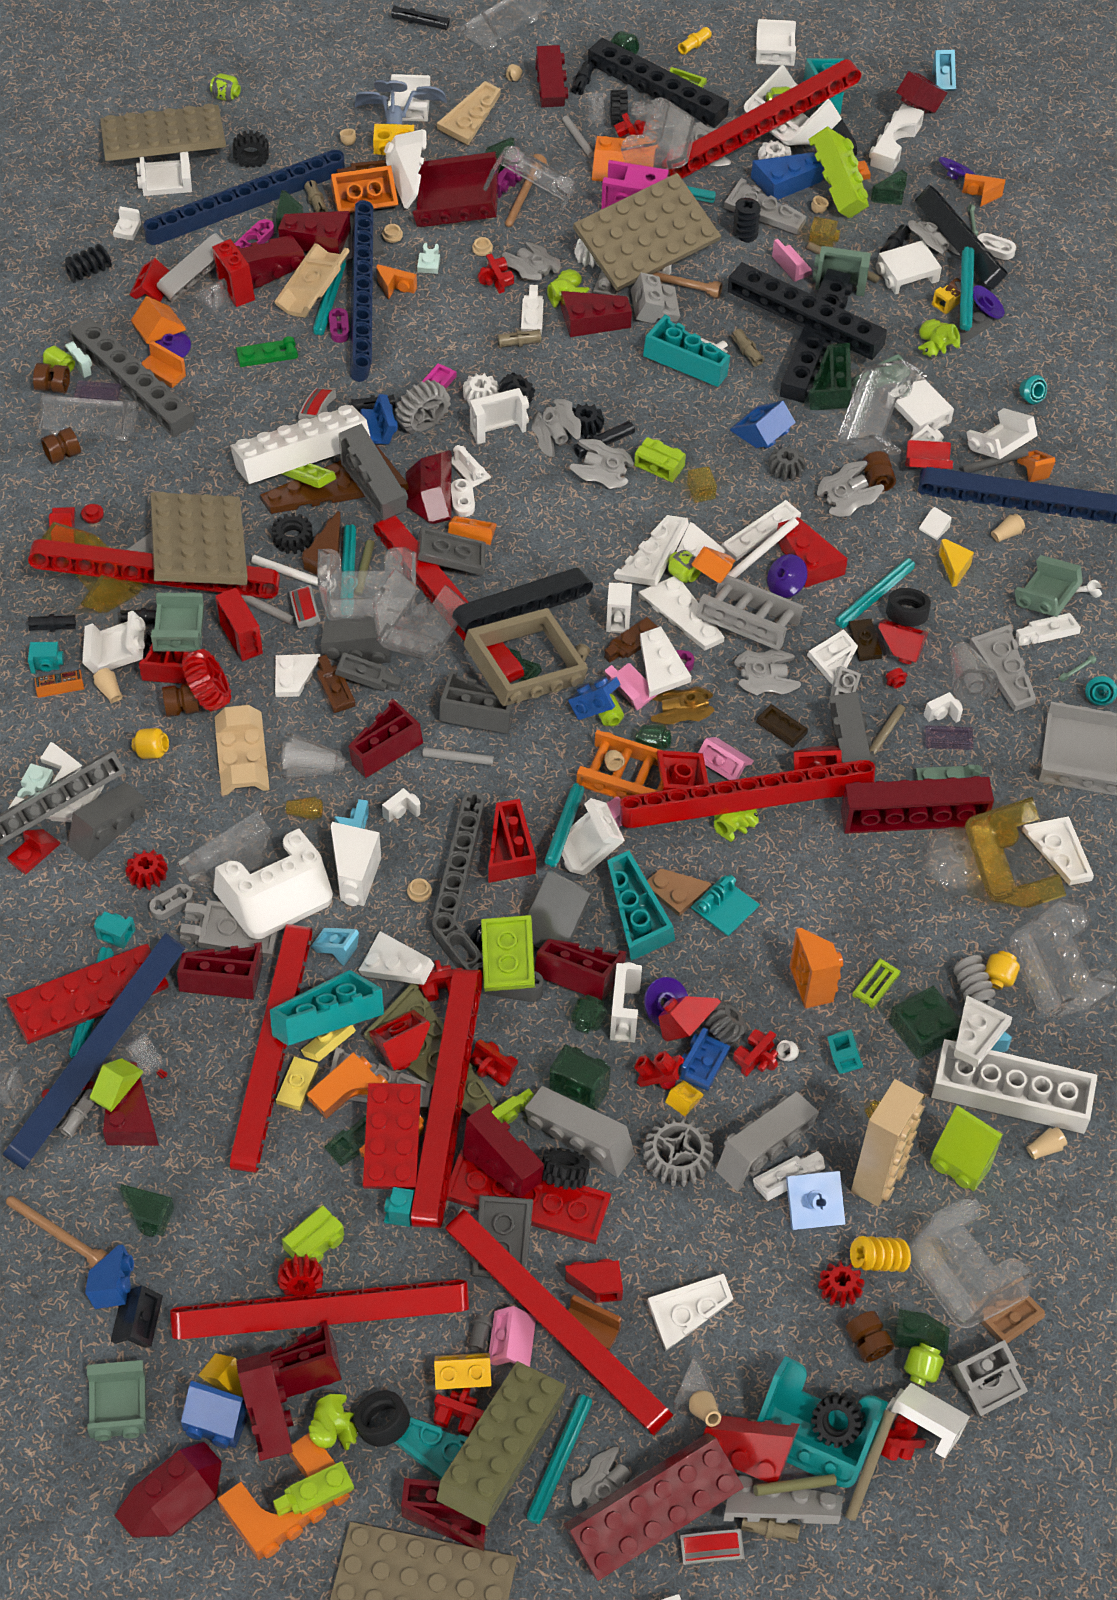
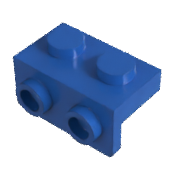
[360,394,398,444]
[568,677,621,720]
[679,1027,731,1091]

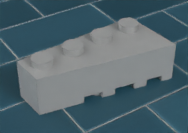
[524,1086,635,1178]
[715,1092,819,1192]

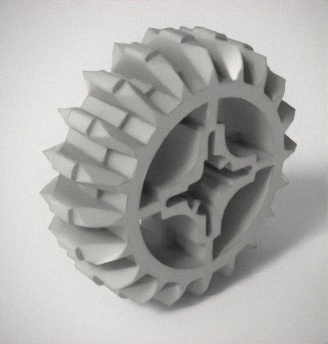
[395,379,451,434]
[643,1117,714,1187]

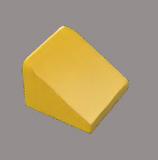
[665,1080,704,1116]

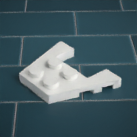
[8,742,104,822]

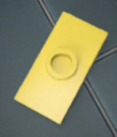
[301,1025,356,1061]
[276,1057,319,1111]

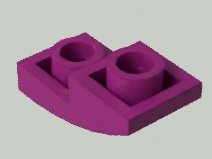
[498,159,524,198]

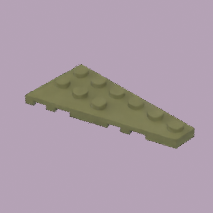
[364,983,497,1117]

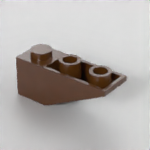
[302,511,342,580]

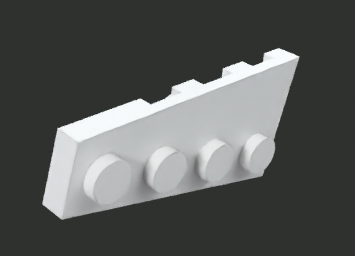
[614,515,689,586]
[638,576,725,651]

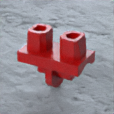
[614,113,649,140]
[477,253,514,294]
[418,959,462,1002]
[733,1029,778,1077]
[470,1039,518,1087]
[634,1051,684,1090]
[433,1388,484,1436]
[880,1415,927,1461]

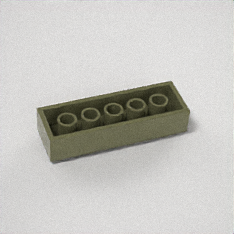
[436,1361,566,1526]

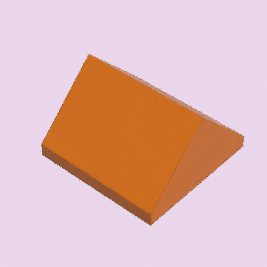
[131,296,186,344]

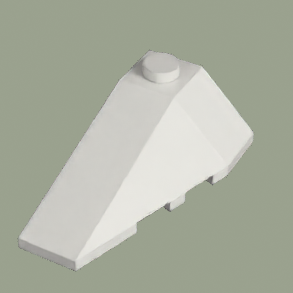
[384,129,427,209]

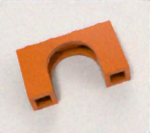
[307,1052,425,1158]
[217,1433,352,1561]

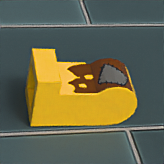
[932,278,961,314]

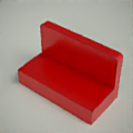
[129,258,170,302]
[905,440,953,469]

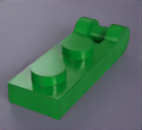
[236,336,298,367]

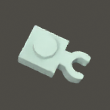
[417,243,440,274]
[65,341,92,378]
[17,764,53,799]

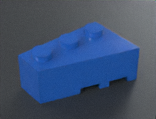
[751,152,824,200]

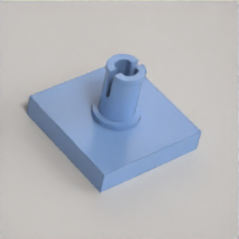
[786,1170,845,1230]

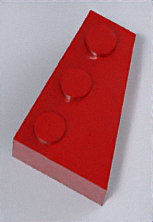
[777,517,848,588]
[139,644,191,684]
[488,799,536,883]
[703,1416,800,1483]

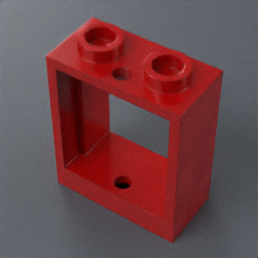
[212,239,255,307]
[215,588,263,662]

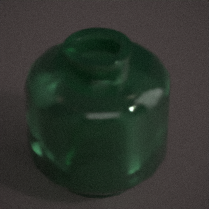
[611,31,639,54]
[635,723,672,751]
[570,995,607,1034]

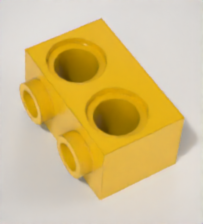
[373,124,414,155]
[434,1353,491,1390]

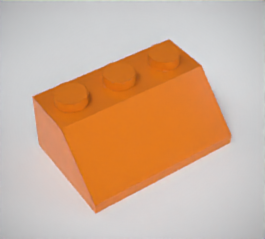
[592,136,657,181]
[331,165,399,213]
[789,928,843,1009]

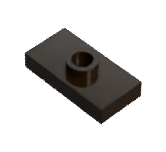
[849,619,882,662]
[756,704,808,748]

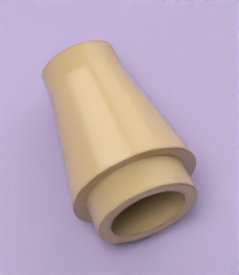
[991,514,1025,543]
[93,668,123,703]
[1026,1127,1067,1160]
[689,1390,721,1427]

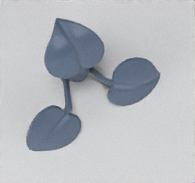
[355,80,447,125]

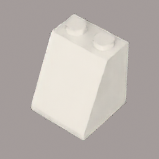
[331,822,381,906]

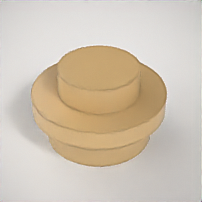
[382,224,403,243]
[472,237,493,256]
[407,878,432,902]

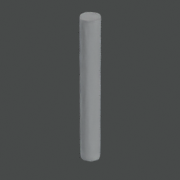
[562,115,594,158]
[241,595,295,625]
[423,747,494,765]

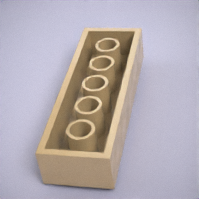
[851,1079,924,1207]

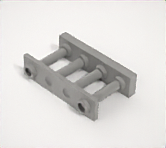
[696,575,804,651]

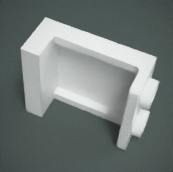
[756,19,796,66]
[388,74,430,121]
[136,152,192,196]
[876,241,942,294]
[886,377,954,436]
[470,388,529,444]
[966,408,1038,459]
[82,611,146,674]
[552,798,625,875]
[610,962,642,1042]
[886,1383,970,1458]

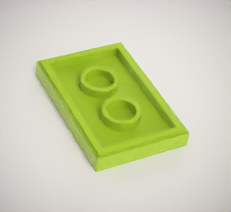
[481,915,535,992]

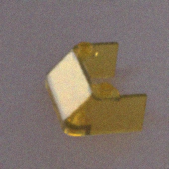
[41,522,143,613]
[965,797,1066,908]

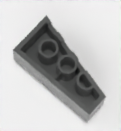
[338,423,408,520]

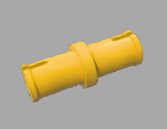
[678,27,712,55]

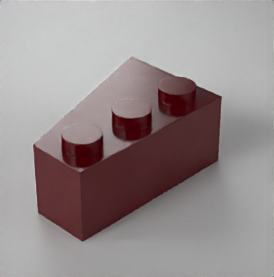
[278,211,351,254]
[103,1062,159,1146]
[401,1478,487,1551]

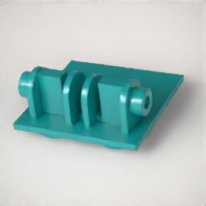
[691,874,760,937]

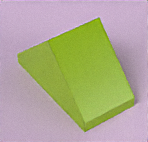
[90,1058,143,1112]

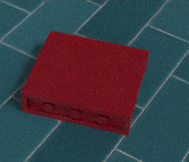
[413,152,499,227]

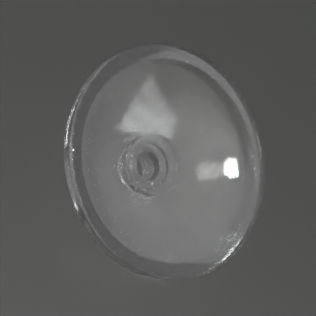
[922,827,995,890]

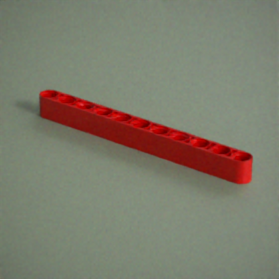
[662,59,861,179]
[373,515,524,683]
[28,539,280,599]
[620,760,875,828]
[230,924,313,1173]
[411,969,483,1228]
[445,1209,673,1436]
[170,1279,469,1339]

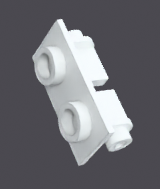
[452,445,491,487]

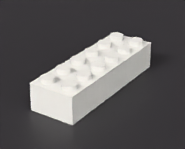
[230,405,370,484]
[931,1039,1097,1134]

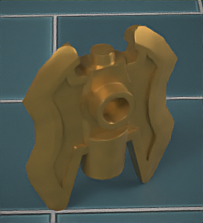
[651,686,715,724]

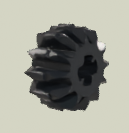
[498,372,535,404]
[572,402,604,439]

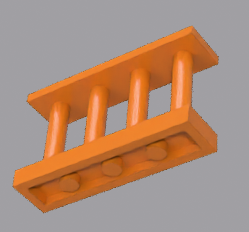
[576,730,663,799]

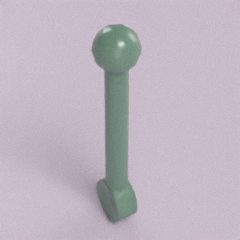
[967,204,979,236]
[1059,655,1096,682]

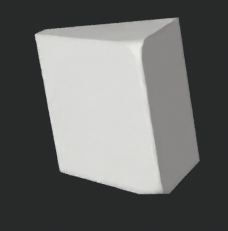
[919,507,951,540]

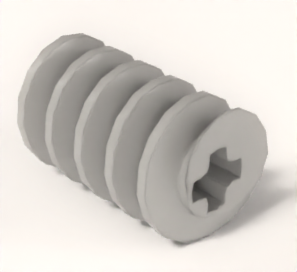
[953,955,996,1007]

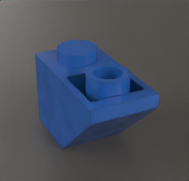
[85,1245,134,1309]

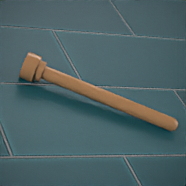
[505,154,547,227]
[653,272,723,299]
[6,1196,109,1268]

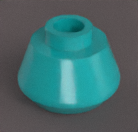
[1019,375,1047,404]
[1085,676,1117,706]

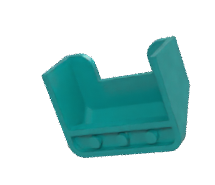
[757,1356,889,1488]

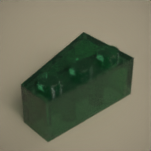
[808,343,853,410]

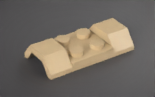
[274,243,349,318]
[215,705,270,795]

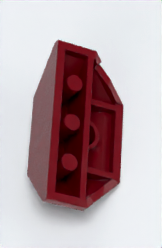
[406,450,452,524]
[114,1442,222,1538]

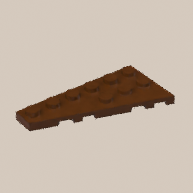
[260,445,408,514]

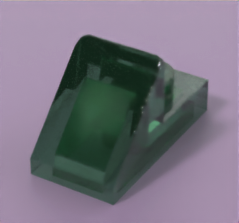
[871,169,908,205]

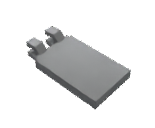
[180,900,278,958]

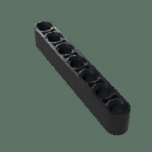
[915,185,1008,290]
[452,568,593,634]

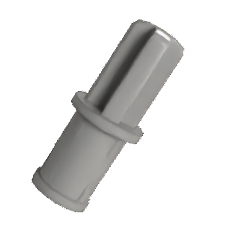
[58,1089,95,1138]

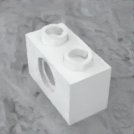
[606,583,632,633]

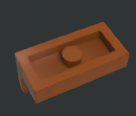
[568,1295,622,1351]

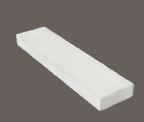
[721,500,801,561]

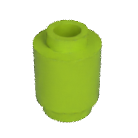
[43,346,75,372]
[598,694,624,726]

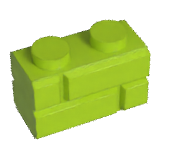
[634,437,686,483]
[282,1205,344,1263]

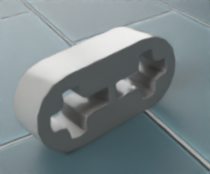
[149,884,194,920]

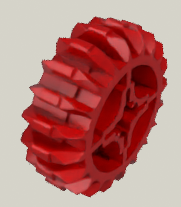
[182,649,231,711]

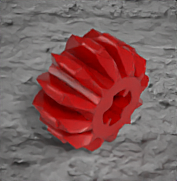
[125,849,168,891]
[278,1253,323,1295]
[818,1260,865,1308]

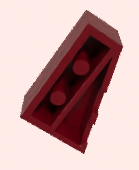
[535,45,568,108]
[896,71,948,113]
[235,235,305,289]
[561,291,632,337]
[348,698,423,778]
[535,939,627,1002]
[177,942,263,1000]
[462,1103,544,1198]
[270,1320,342,1398]
[236,1352,294,1461]

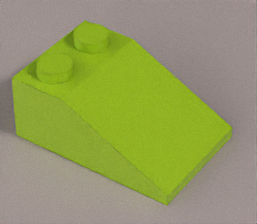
[930,1105,1003,1191]

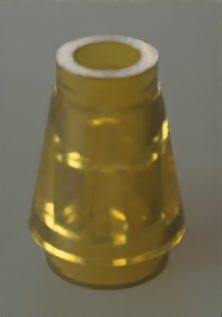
[286,796,323,820]

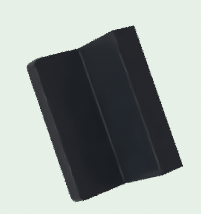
[111,1285,163,1348]

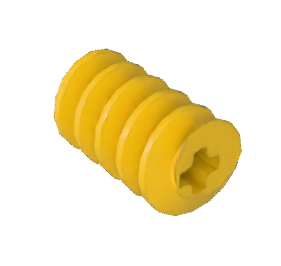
[850,1236,911,1272]

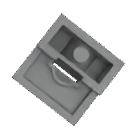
[631,272,680,323]
[950,1340,1028,1417]

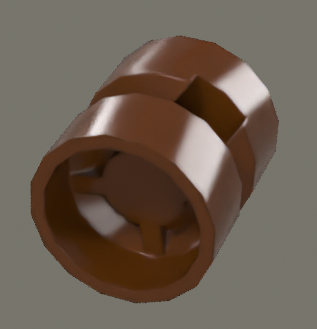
[33,363,70,394]
[41,427,81,464]
[862,451,896,492]
[162,684,199,717]
[845,1311,895,1363]

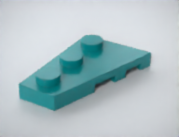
[394,1417,468,1480]

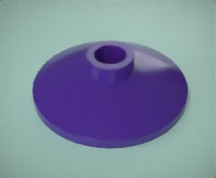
[938,157,975,180]
[973,285,1005,319]
[149,332,191,358]
[767,554,807,598]
[644,977,688,1026]

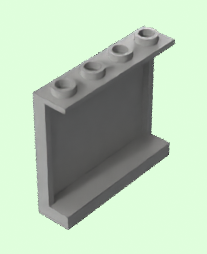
[1039,702,1117,796]

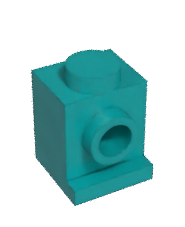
[28,642,64,674]
[94,911,136,949]
[827,1029,864,1074]
[384,1187,414,1227]

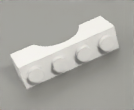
[869,104,924,173]

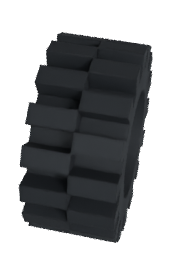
[610,90,628,126]
[233,130,269,168]
[272,513,313,554]
[542,1148,590,1190]
[811,1392,866,1448]

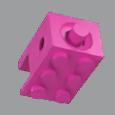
[601,160,669,210]

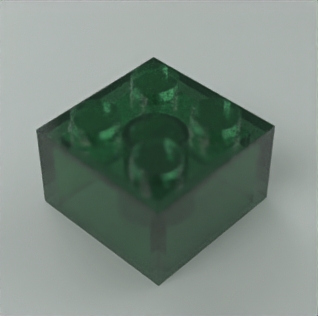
[889,985,961,1060]
[549,1044,611,1111]

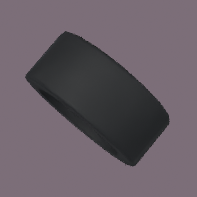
[886,588,931,627]
[354,1390,410,1447]

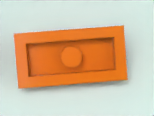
[141,341,186,388]

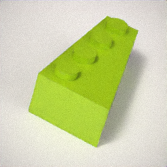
[808,126,869,218]

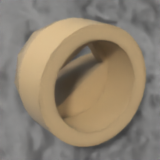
[506,64,523,82]
[340,129,356,146]
[811,196,829,214]
[604,750,625,771]

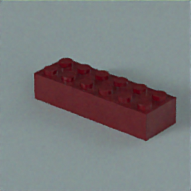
[841,776,994,834]
[563,1433,744,1581]

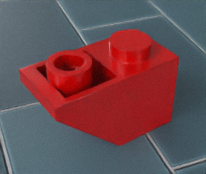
[565,1259,623,1303]

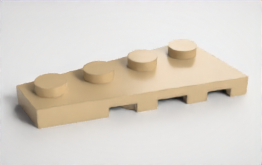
[437,81,501,145]

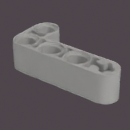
[157,233,224,302]

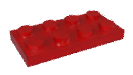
[363,1083,421,1190]

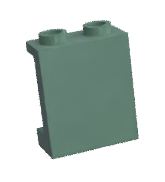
[812,246,871,297]
[1015,555,1083,617]
[151,592,205,652]
[87,1360,147,1441]

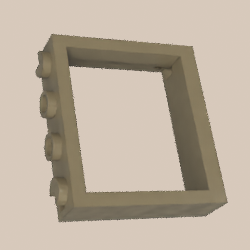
[464,608,588,706]

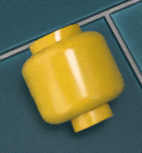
[132,728,169,759]
[984,951,1020,990]

